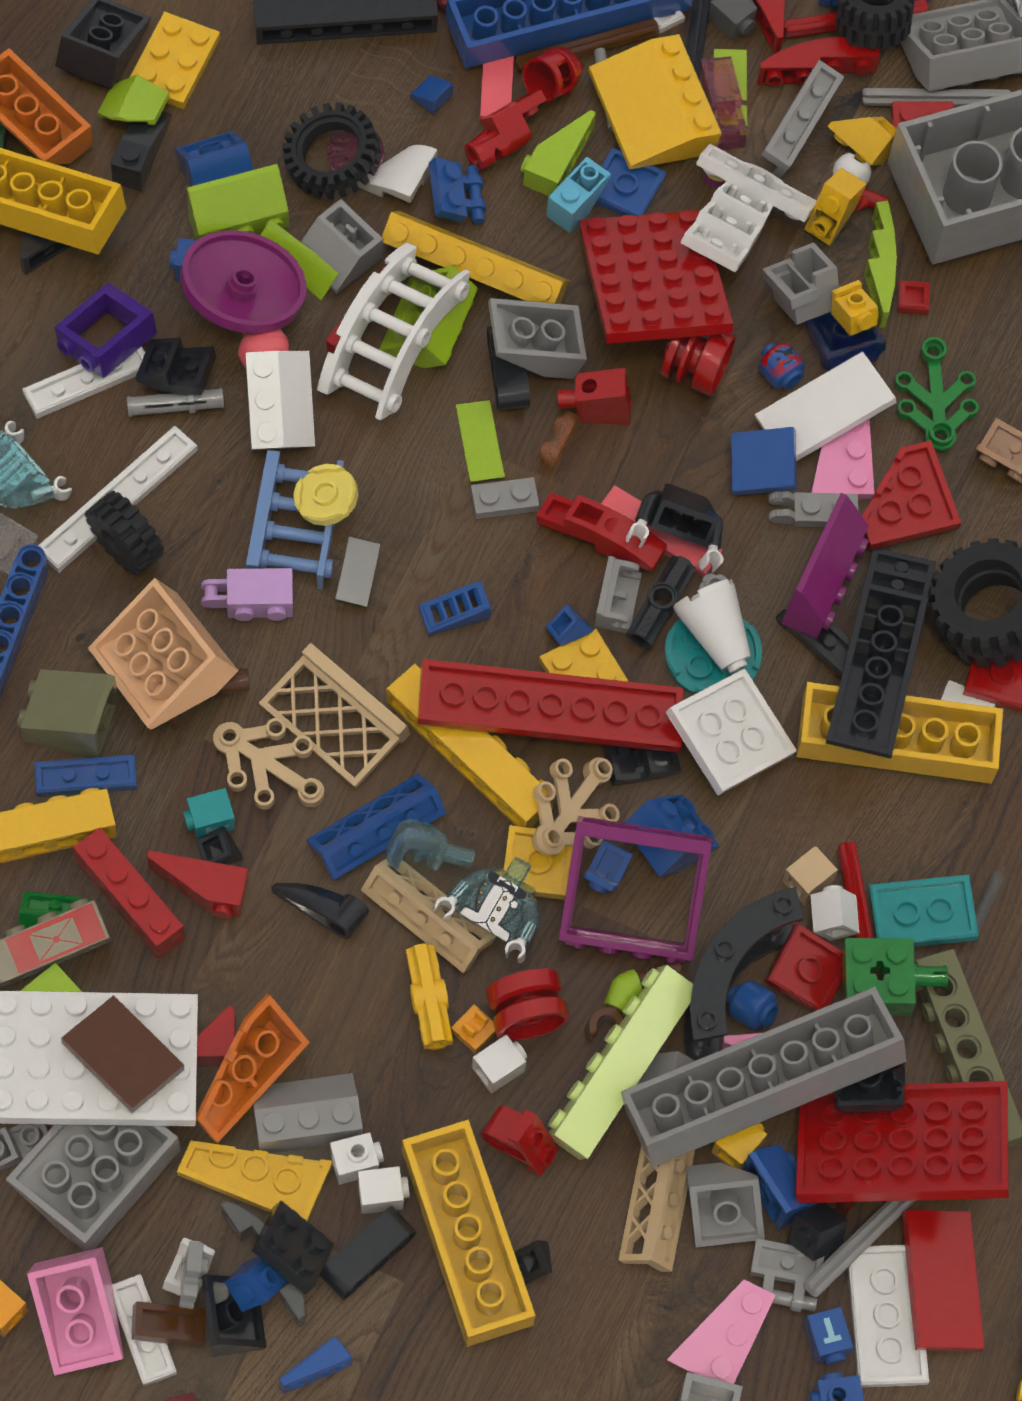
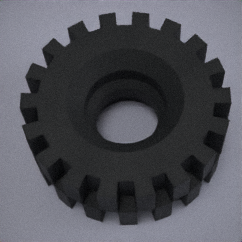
[85,491,164,575]

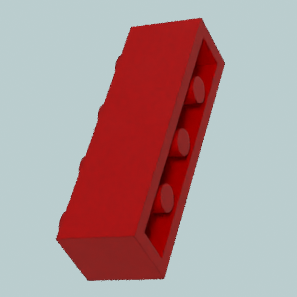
[73,827,185,960]

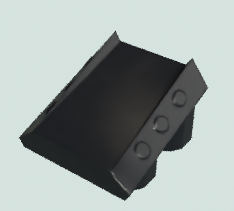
[834,1062,906,1113]

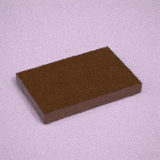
[61,995,184,1113]

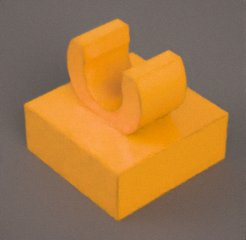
[451,1004,496,1054]

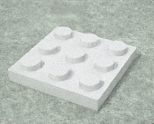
[665,668,797,796]

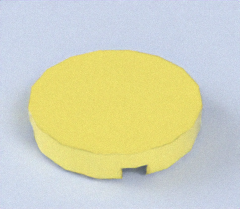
[293,464,359,526]

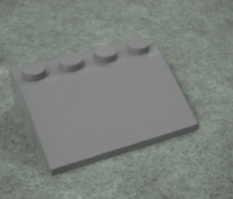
[900,0,1022,91]
[6,1124,181,1251]

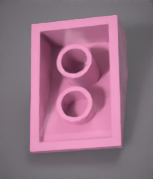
[27,1247,124,1376]

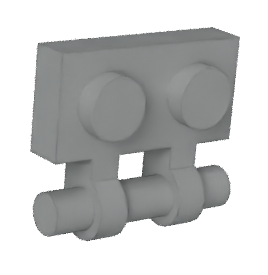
[750,1238,825,1312]

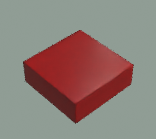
[897,280,930,315]

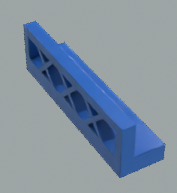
[306,773,446,880]

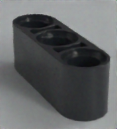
[487,326,530,410]
[319,1206,417,1300]

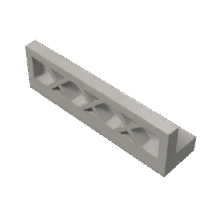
[761,60,844,179]

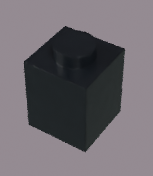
[788,1203,848,1261]

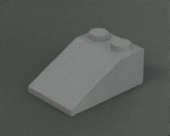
[488,298,587,379]

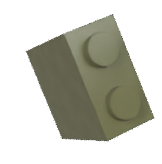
[17,669,118,758]

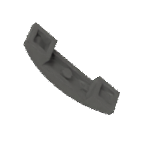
[221,1201,305,1327]

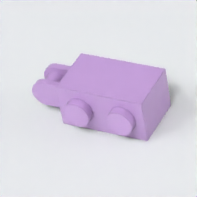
[201,568,293,621]

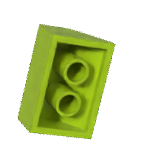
[187,164,289,240]
[379,266,478,368]

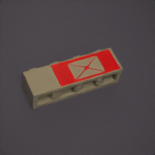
[0,898,113,989]

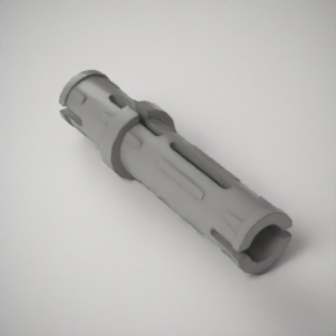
[127,388,224,417]

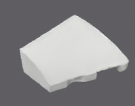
[357,145,437,203]

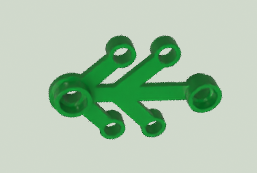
[894,337,979,451]

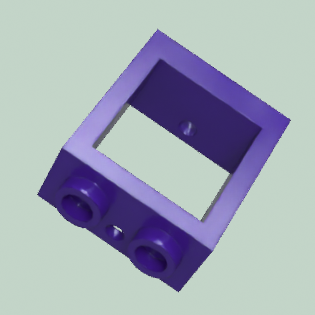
[54,282,157,378]

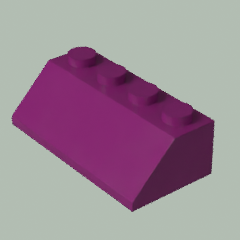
[781,493,869,639]

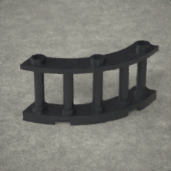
[683,887,804,1061]

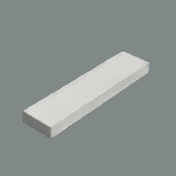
[22,346,145,419]

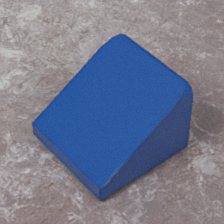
[410,75,453,114]
[545,604,594,646]

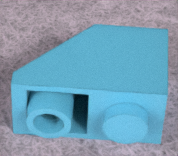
[546,157,611,233]

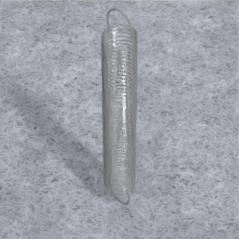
[964,866,1005,950]

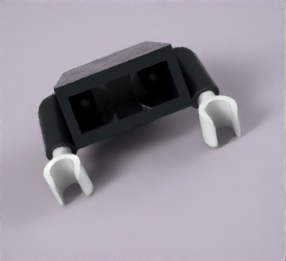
[625,483,724,573]

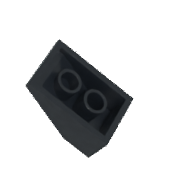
[55,0,151,89]

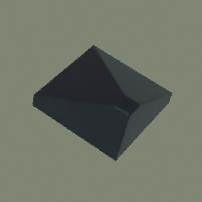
[196,826,243,865]
[514,1240,552,1286]

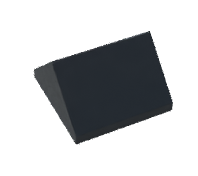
[201,1274,267,1357]

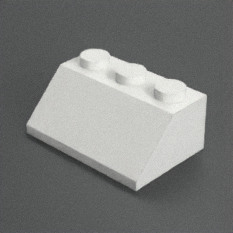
[245,351,315,450]

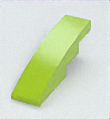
[864,201,897,328]

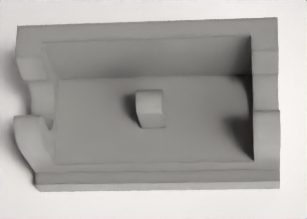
[594,556,642,633]

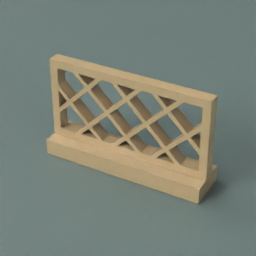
[259,642,410,789]

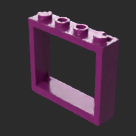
[559,816,712,963]

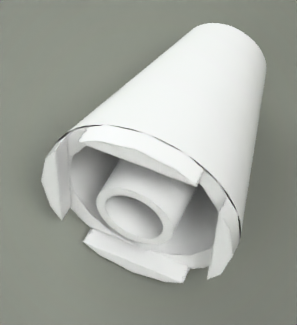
[673,579,751,674]

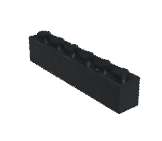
[253,0,438,45]

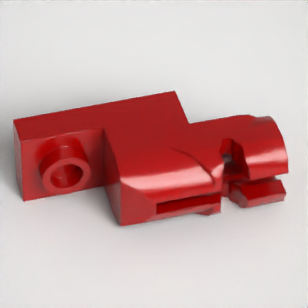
[464,89,546,171]

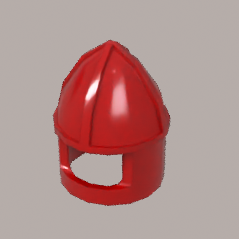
[522,48,583,102]

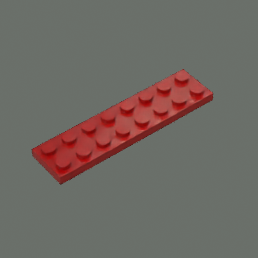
[417,659,683,753]

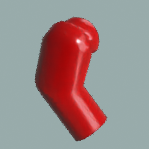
[853,188,890,212]

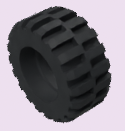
[928,538,1022,667]

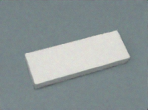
[112,1274,177,1387]

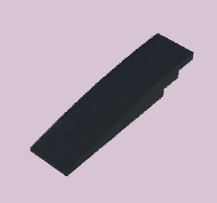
[826,547,936,759]

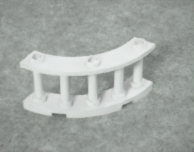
[317,243,470,420]

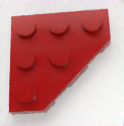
[862,440,961,550]

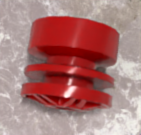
[661,333,736,396]

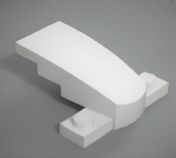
[681,144,817,272]

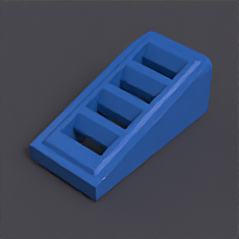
[418,581,491,636]
[279,1337,352,1394]

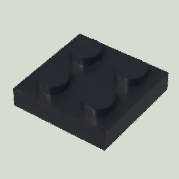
[252,1200,334,1295]

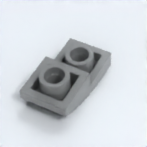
[335,537,380,607]
[0,1124,50,1171]

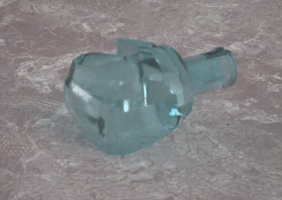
[386,819,475,870]

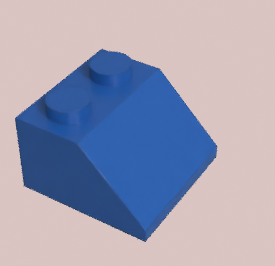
[174,131,254,187]
[743,1144,817,1232]

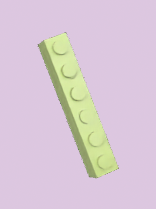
[548,965,693,1160]

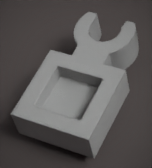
[179,1241,208,1309]

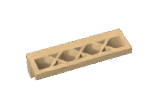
[361,854,497,973]
[618,1145,695,1272]

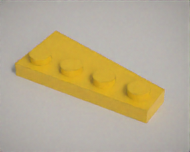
[177,1140,333,1222]

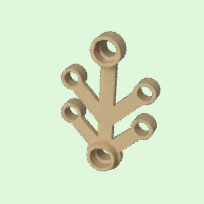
[213,718,325,810]
[532,757,620,856]

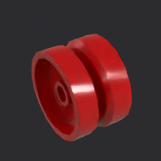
[486,968,570,1042]

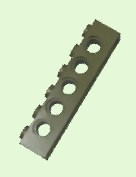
[915,949,1022,1149]

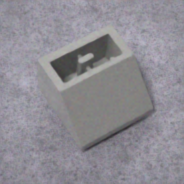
[301,199,383,294]

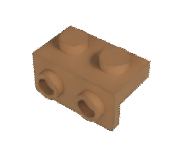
[976,418,1022,483]

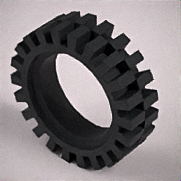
[282,102,382,199]

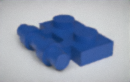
[429,157,486,225]

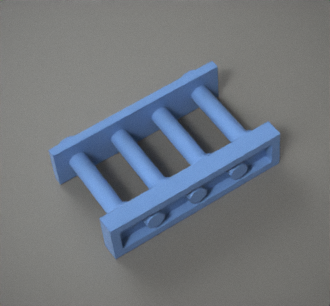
[246,450,344,590]

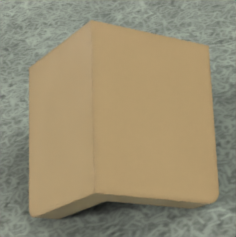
[782,847,838,905]

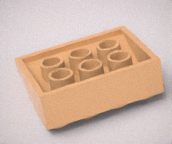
[88,578,238,730]

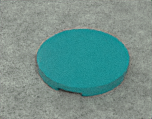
[664,618,762,695]

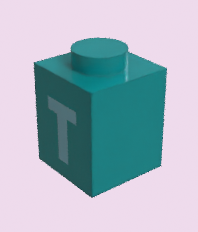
[183,788,235,839]

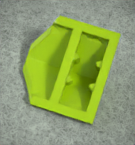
[97,75,170,125]

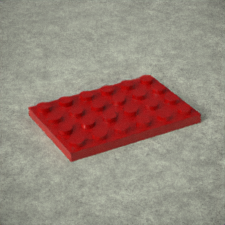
[579,210,733,344]
[796,1081,1009,1203]

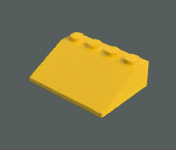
[588,34,722,170]

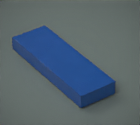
[34,755,137,797]

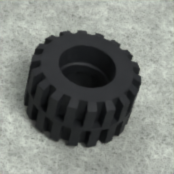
[836,0,914,49]

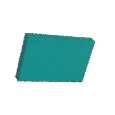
[869,874,979,947]

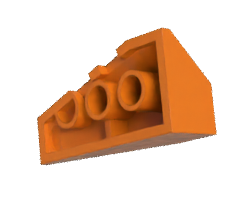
[196,994,310,1143]

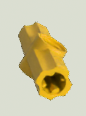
[406,943,453,1050]

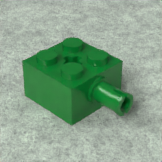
[842,938,948,1016]

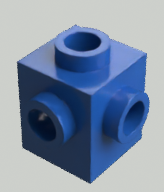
[809,1372,864,1401]

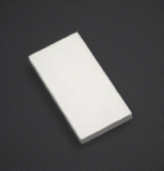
[755,351,897,461]
[847,1245,929,1388]

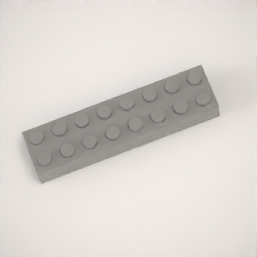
[621,987,907,1167]

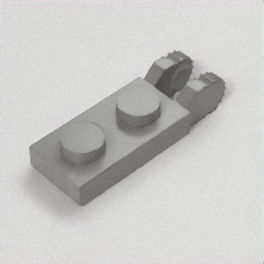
[769,491,858,527]

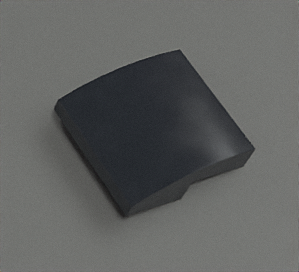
[136,338,216,395]
[602,744,681,786]

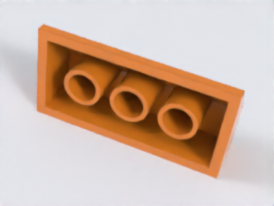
[0,48,93,164]

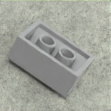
[253,1073,363,1154]

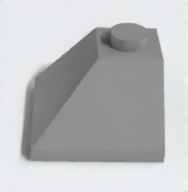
[686,1162,765,1248]

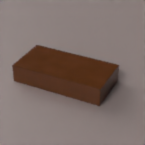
[131,1301,205,1347]

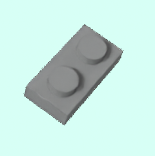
[470,477,539,519]

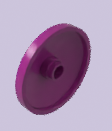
[180,230,307,334]

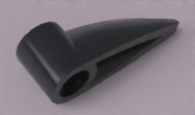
[271,883,369,939]

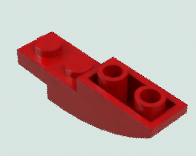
[757,37,880,86]
[536,493,667,572]

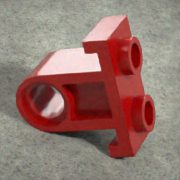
[480,1105,559,1176]

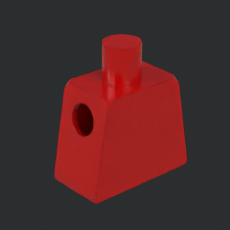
[558,368,631,425]

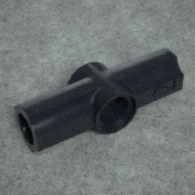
[626,556,697,649]

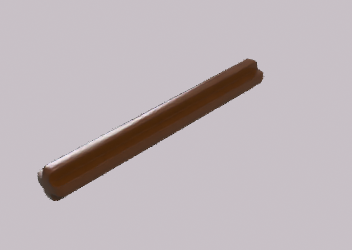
[515,18,659,73]

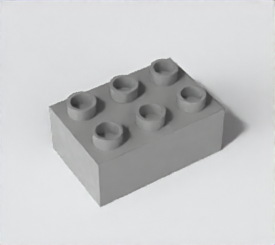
[887,89,1022,265]

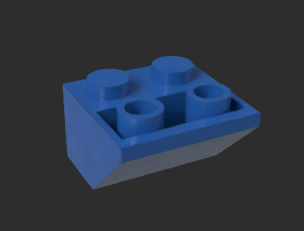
[624,794,719,877]

